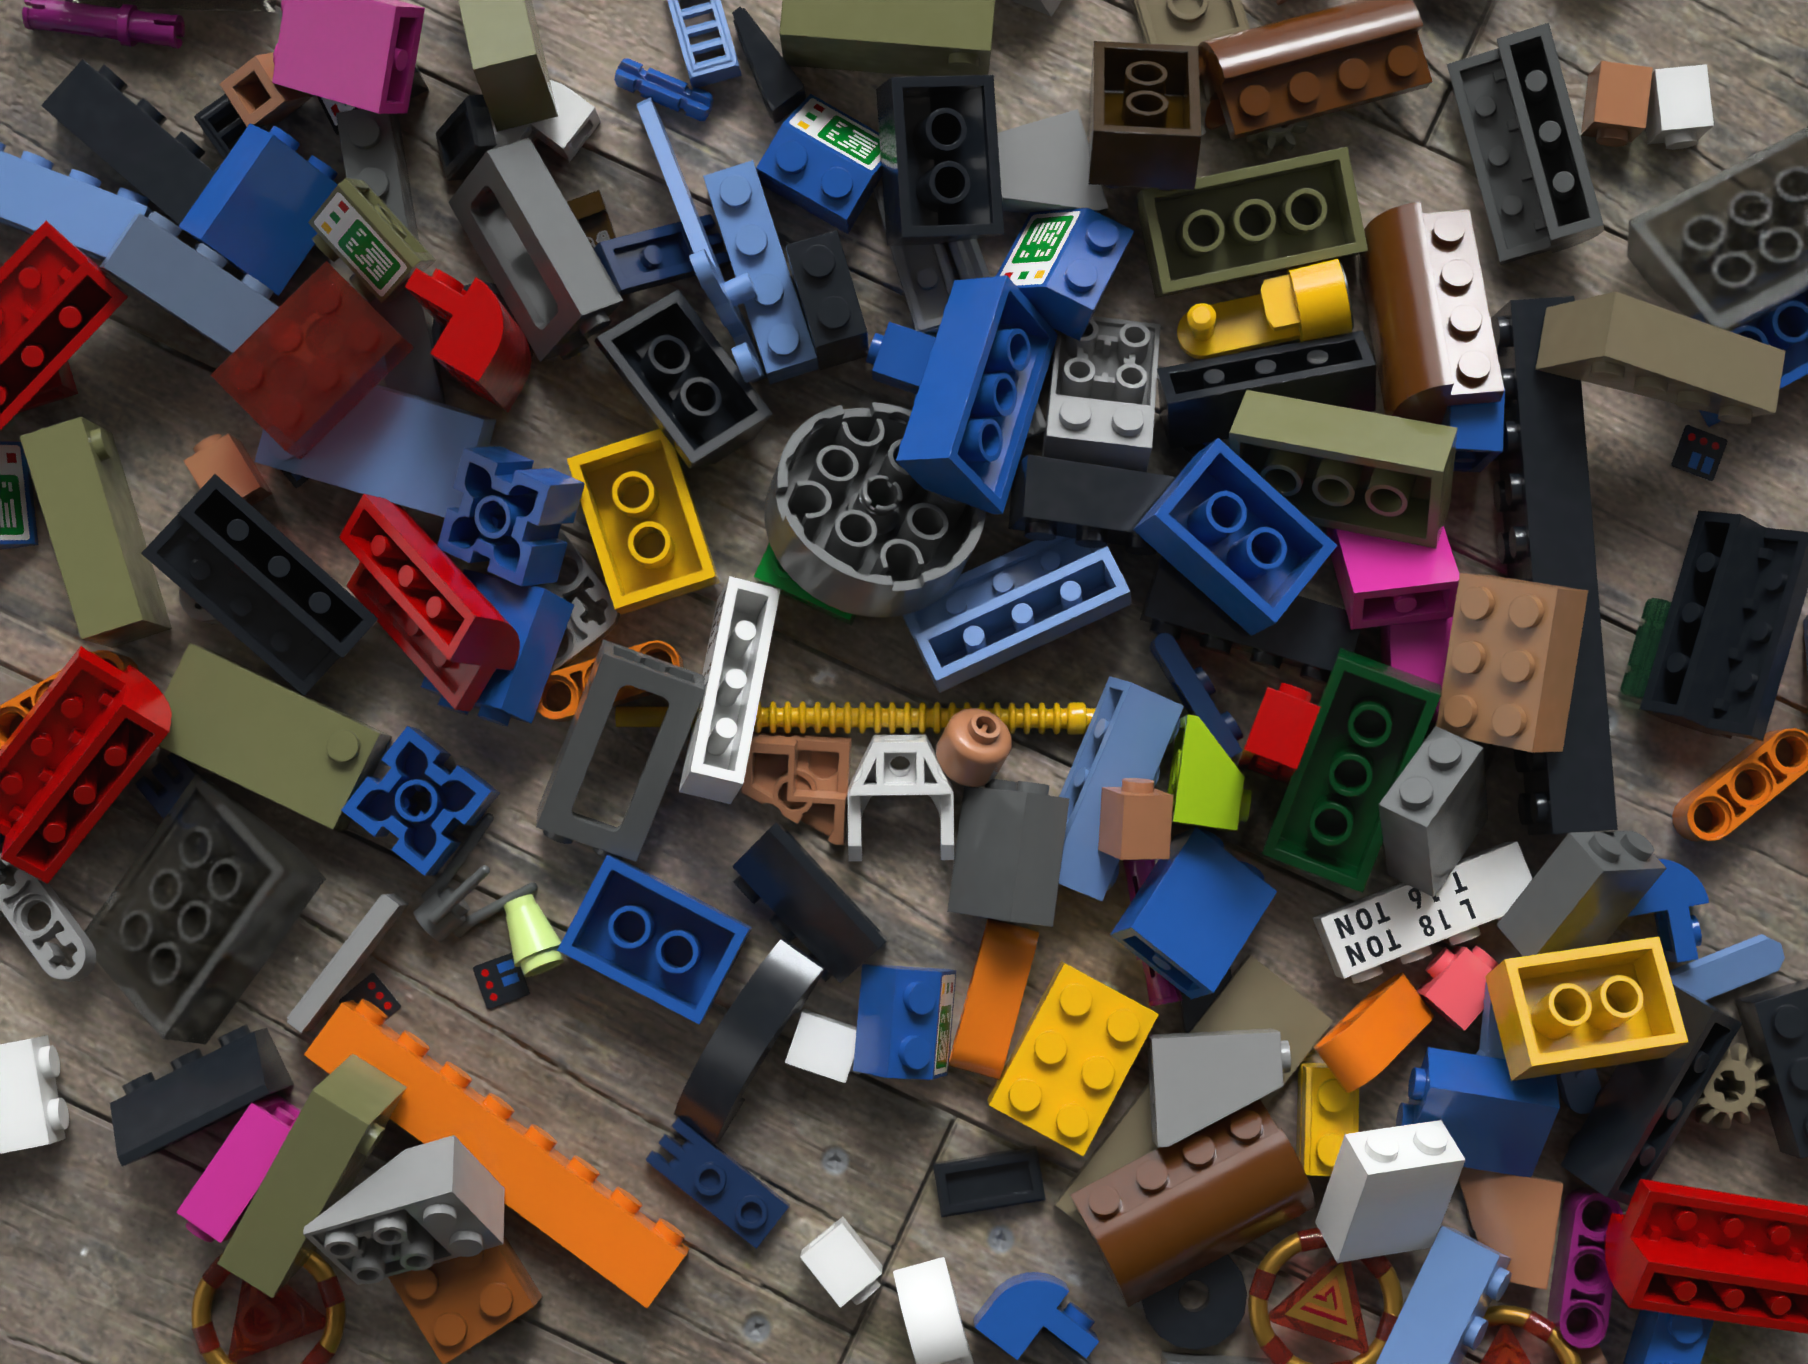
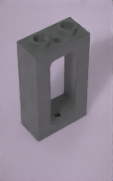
[448,138,623,362]
[536,639,705,862]

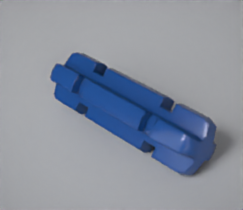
[614,58,714,121]

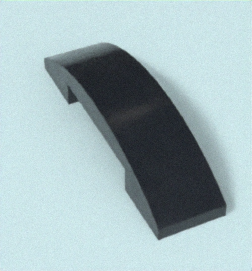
[674,938,826,1144]

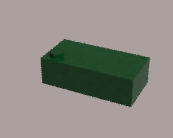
[1262,648,1441,893]

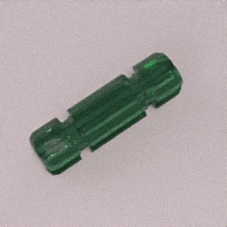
[1620,598,1671,700]

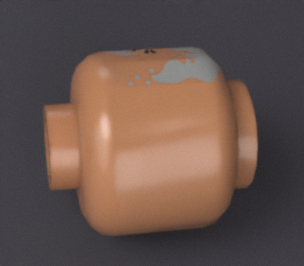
[936,708,1012,787]

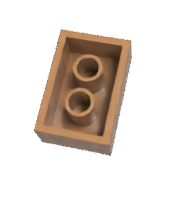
[1436,573,1588,752]

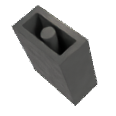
[1379,726,1488,897]
[947,779,1070,927]
[1497,831,1667,956]

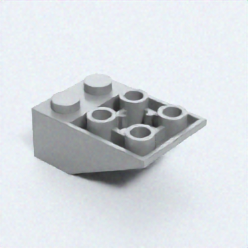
[1042,316,1161,472]
[303,1135,505,1285]

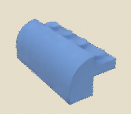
[902,536,1131,693]

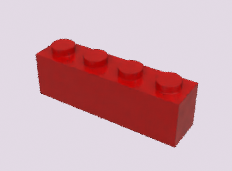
[1238,683,1320,784]

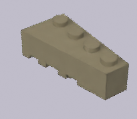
[1536,291,1786,424]

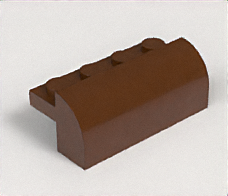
[1198,0,1433,140]
[1358,202,1504,425]
[1070,1099,1316,1307]

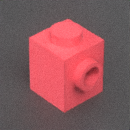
[1416,946,1498,1031]

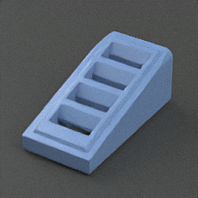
[667,0,742,89]

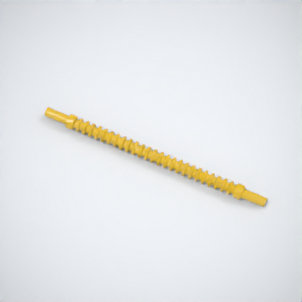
[615,701,1096,735]

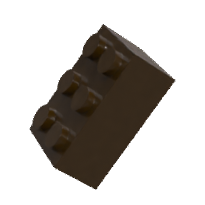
[1088,41,1202,191]

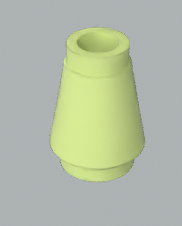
[503,894,564,977]

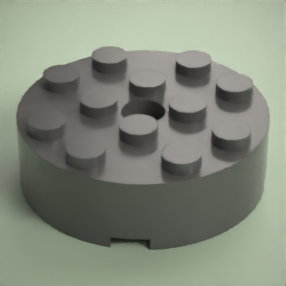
[764,402,986,617]

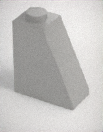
[998,109,1108,216]
[1146,1028,1291,1147]

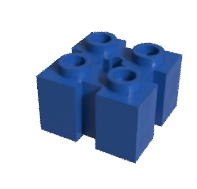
[437,446,585,587]
[341,726,500,876]

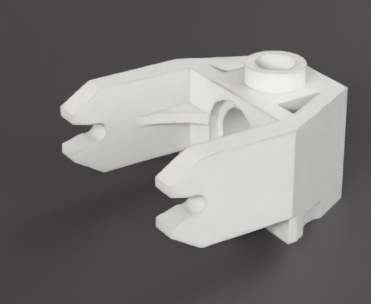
[847,734,954,861]

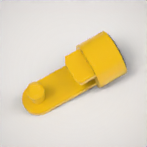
[1177,258,1354,359]

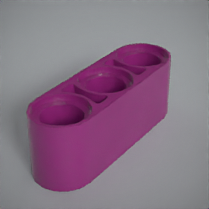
[1547,1187,1623,1348]

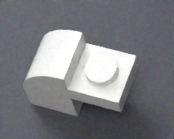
[493,80,601,162]
[893,1257,974,1364]

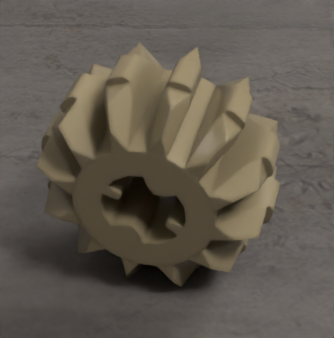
[1692,1043,1770,1130]

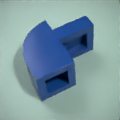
[1627,859,1709,963]
[973,1272,1099,1360]

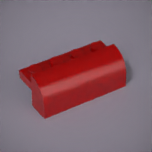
[0,220,128,430]
[405,268,531,412]
[339,494,520,712]
[0,646,172,884]
[1605,1179,1808,1334]

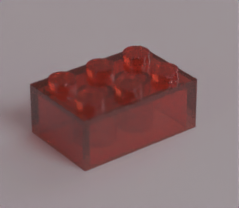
[211,261,414,459]

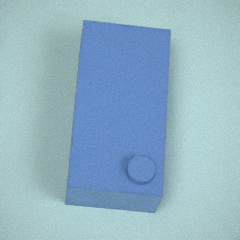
[255,360,496,518]

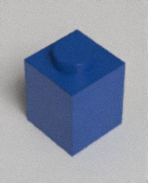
[866,322,936,395]

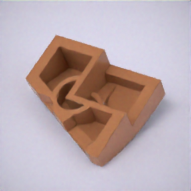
[741,731,852,845]
[1458,1167,1564,1290]

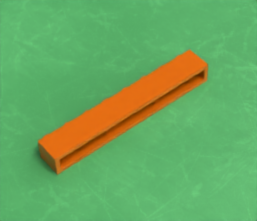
[304,999,690,1308]

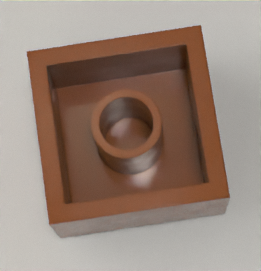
[388,1235,543,1364]

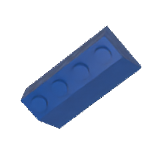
[896,275,1058,514]

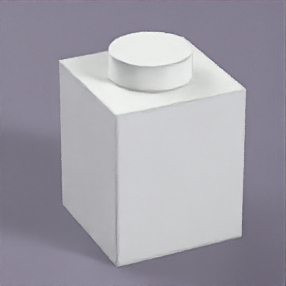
[1646,64,1714,150]
[785,1009,860,1083]
[800,1216,882,1308]

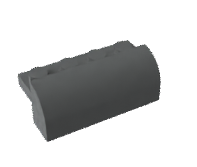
[1447,23,1604,265]

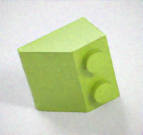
[1167,715,1251,832]

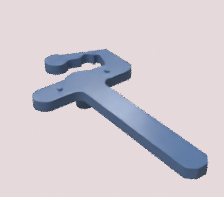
[637,97,767,383]
[1476,934,1785,1114]

